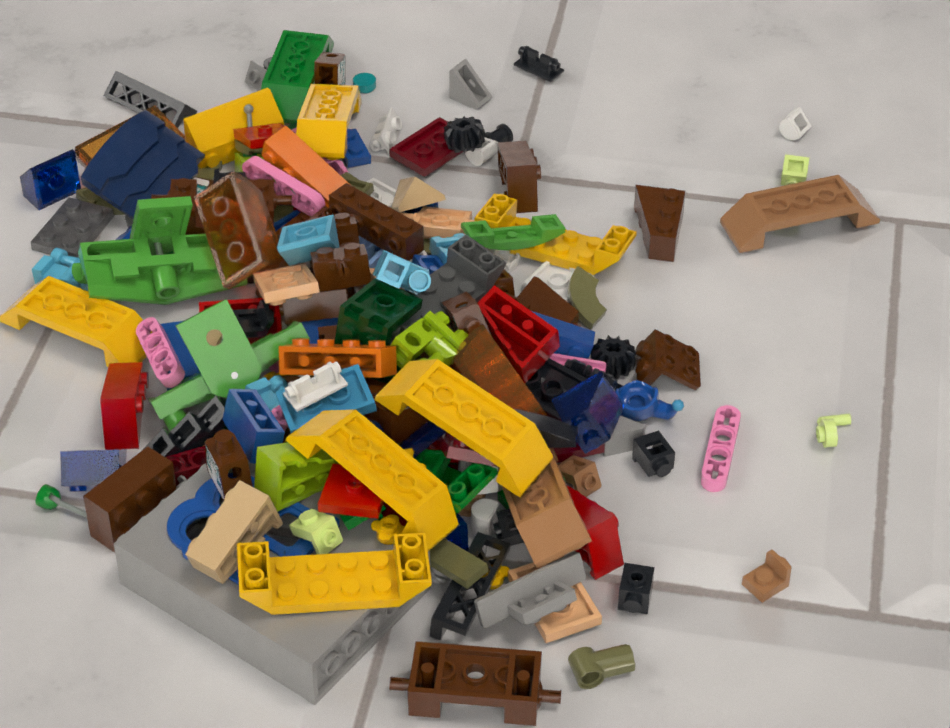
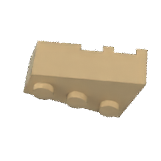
[185,480,283,584]

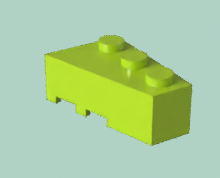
[254,442,339,512]

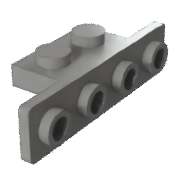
[474,551,586,628]

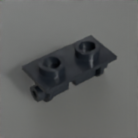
[514,46,564,82]

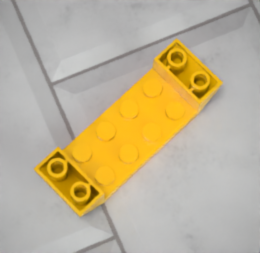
[296,84,361,160]
[474,193,637,275]
[0,276,159,367]
[375,359,553,497]
[286,409,459,552]
[237,532,432,615]

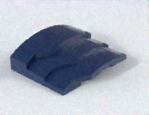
[81,110,205,219]

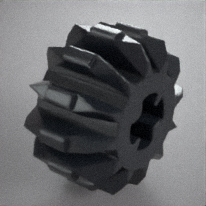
[443,116,486,153]
[590,335,636,380]

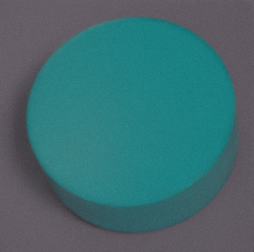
[353,73,376,93]

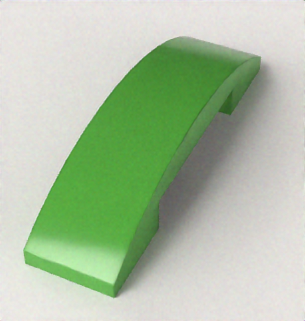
[461,214,566,250]

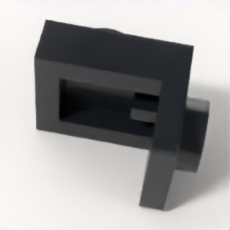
[233,300,274,338]

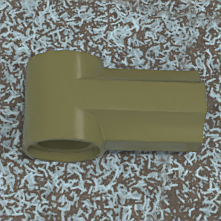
[568,644,636,689]

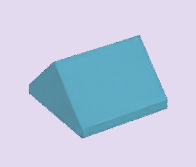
[277,215,340,266]

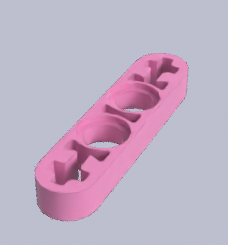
[242,156,325,216]
[136,317,185,388]
[701,405,741,492]

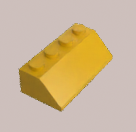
[183,88,284,169]

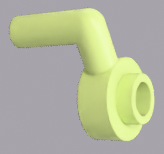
[816,413,851,448]

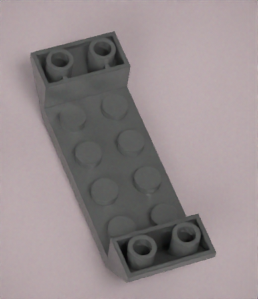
[390,235,506,345]

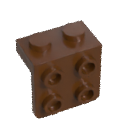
[635,329,701,390]

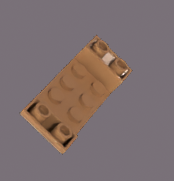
[720,175,880,253]
[498,448,592,569]

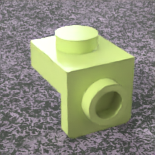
[781,154,810,185]
[289,508,343,554]

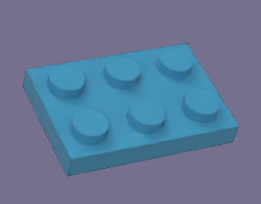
[275,364,377,433]

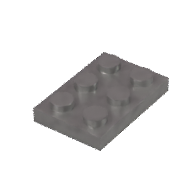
[31,197,114,257]

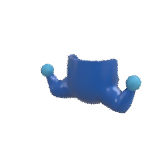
[591,380,684,422]

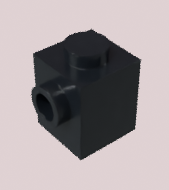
[617,563,655,614]

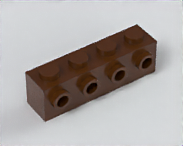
[329,183,424,261]

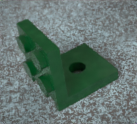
[334,278,423,378]

